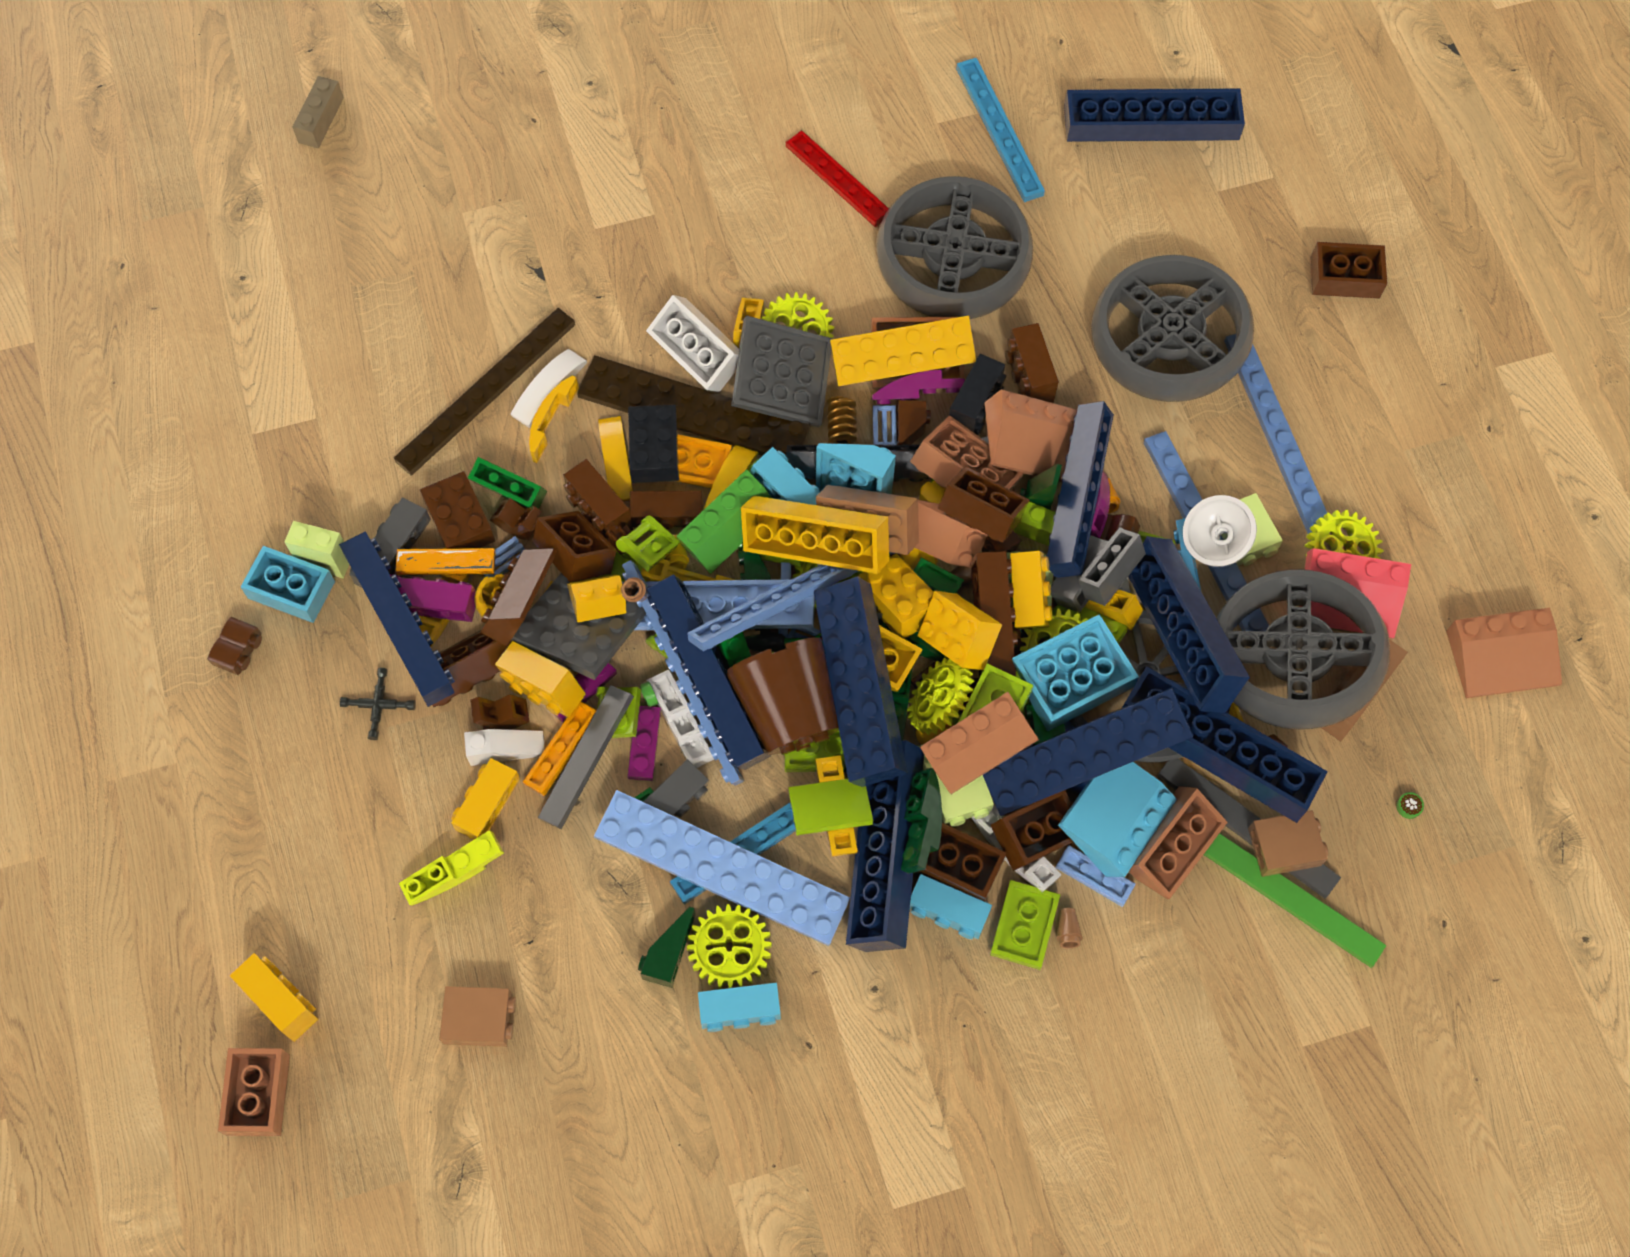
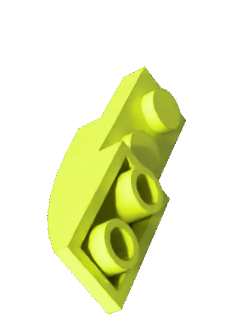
[399,830,504,906]

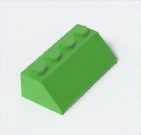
[677,469,772,575]

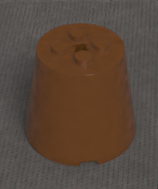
[726,638,839,755]

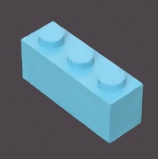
[910,874,992,939]
[698,983,781,1032]

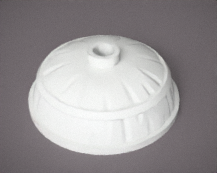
[1183,495,1257,567]

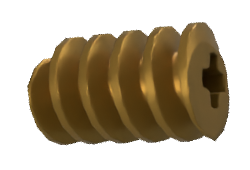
[827,396,857,444]

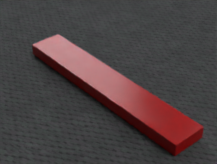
[786,130,889,227]

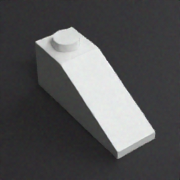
[464,729,545,766]

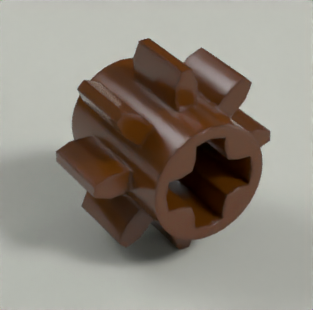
[605,525,632,555]

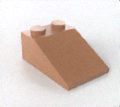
[914,500,987,568]

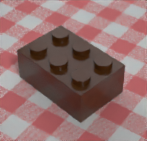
[1310,242,1387,299]
[1005,323,1059,403]
[563,459,633,539]
[938,466,1030,543]
[420,471,495,549]
[533,511,617,582]
[990,790,1073,871]
[913,823,1007,902]

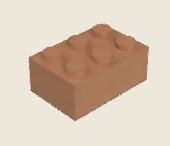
[218,1048,290,1136]

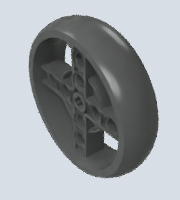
[876,176,1033,319]
[1091,255,1254,402]
[1216,570,1390,730]

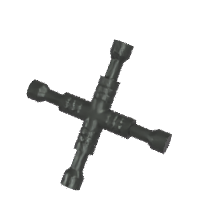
[340,668,416,740]

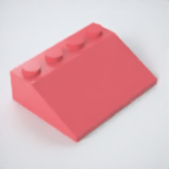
[1299,548,1411,638]

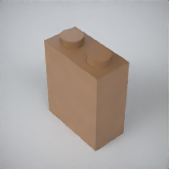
[1248,810,1328,877]
[439,986,516,1047]

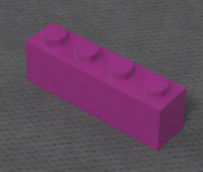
[390,574,476,622]

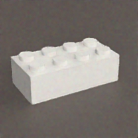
[646,295,739,392]

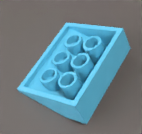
[816,443,896,494]
[1012,614,1139,732]
[1058,762,1177,877]

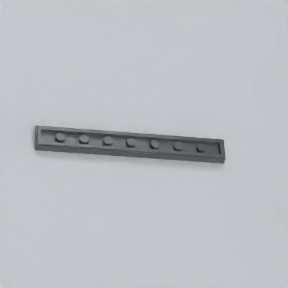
[1157,759,1341,899]

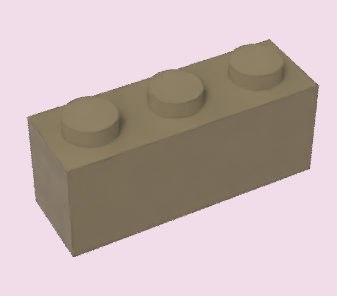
[292,76,344,149]

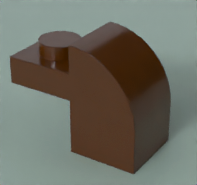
[490,498,542,540]
[470,694,530,730]

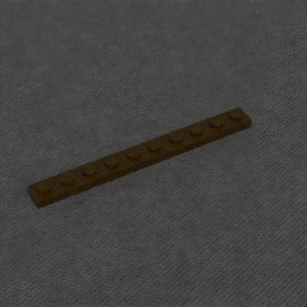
[394,308,575,476]

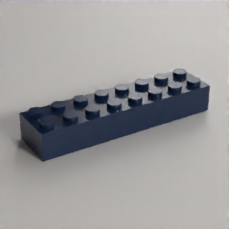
[1064,88,1245,142]
[1128,536,1250,713]
[647,574,771,770]
[814,576,908,787]
[1122,667,1328,823]
[983,687,1194,816]
[846,740,924,952]

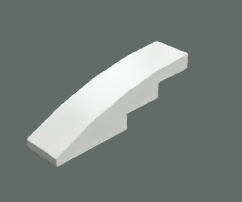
[647,670,714,768]

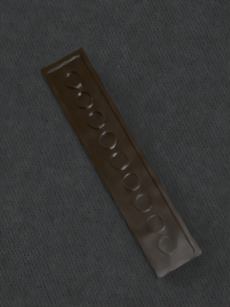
[577,355,811,457]

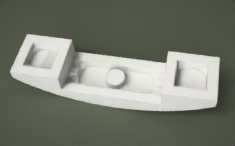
[511,349,587,428]
[972,805,1061,892]

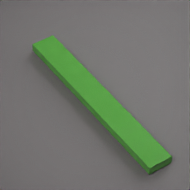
[1203,833,1387,968]

